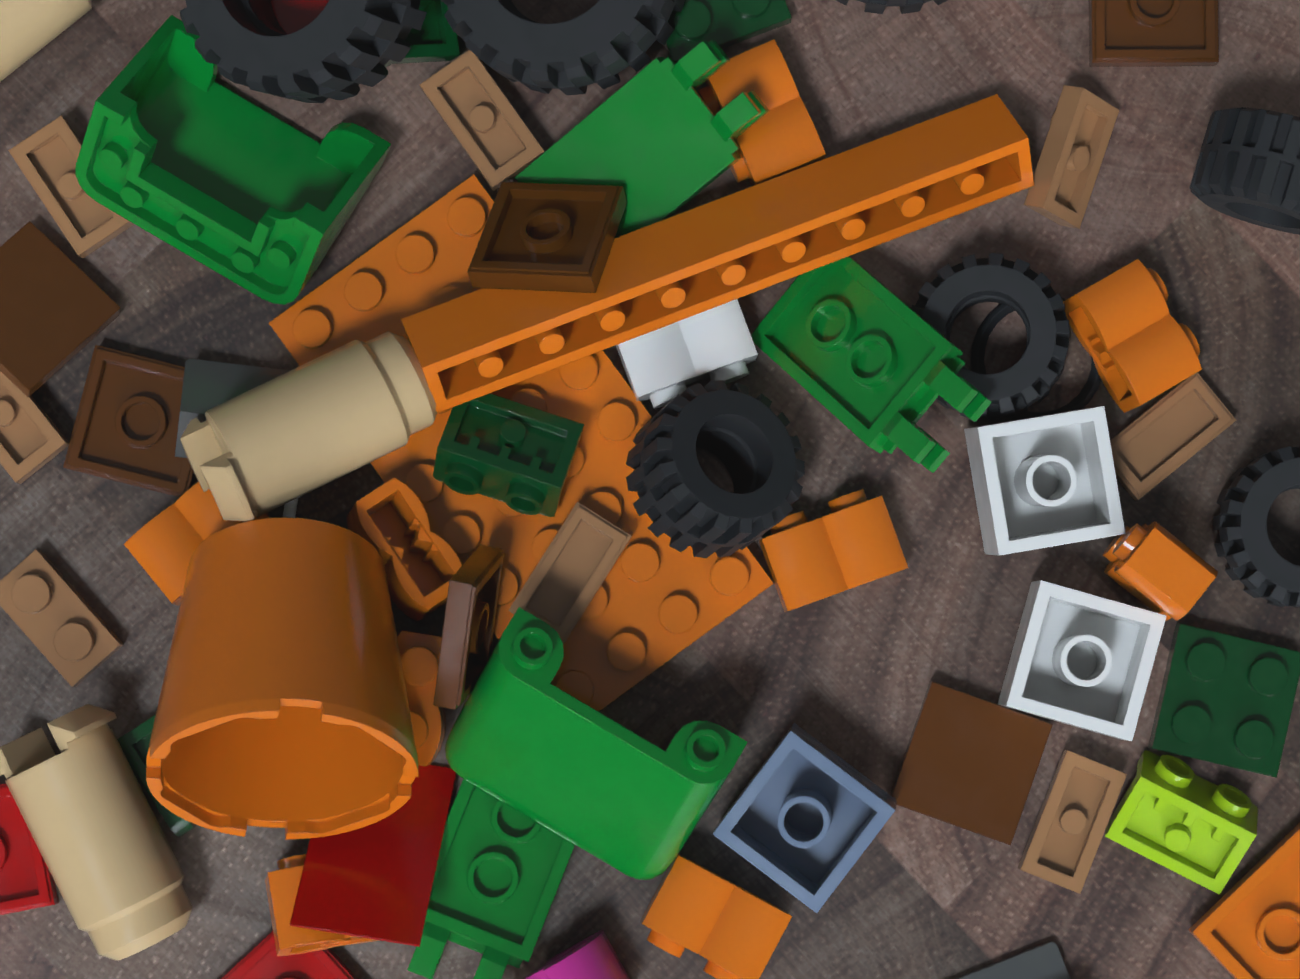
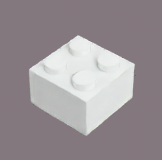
[964,406,1126,556]
[998,580,1166,741]

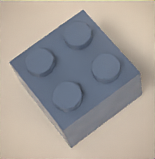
[712,723,897,913]

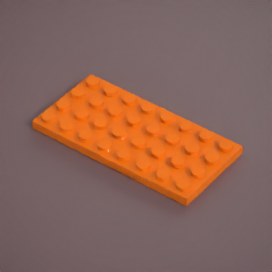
[269,174,774,712]

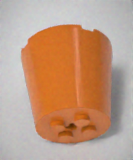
[146,517,418,840]

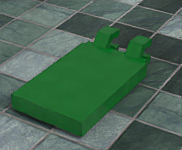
[515,40,769,238]
[751,256,992,473]
[407,779,575,979]

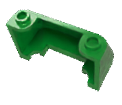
[75,15,391,305]
[445,607,747,880]

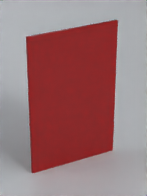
[290,765,456,947]

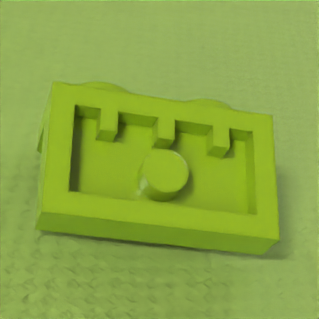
[1105,750,1258,895]

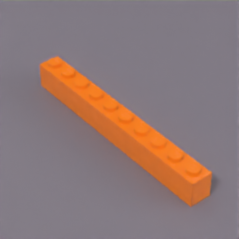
[401,94,1034,413]

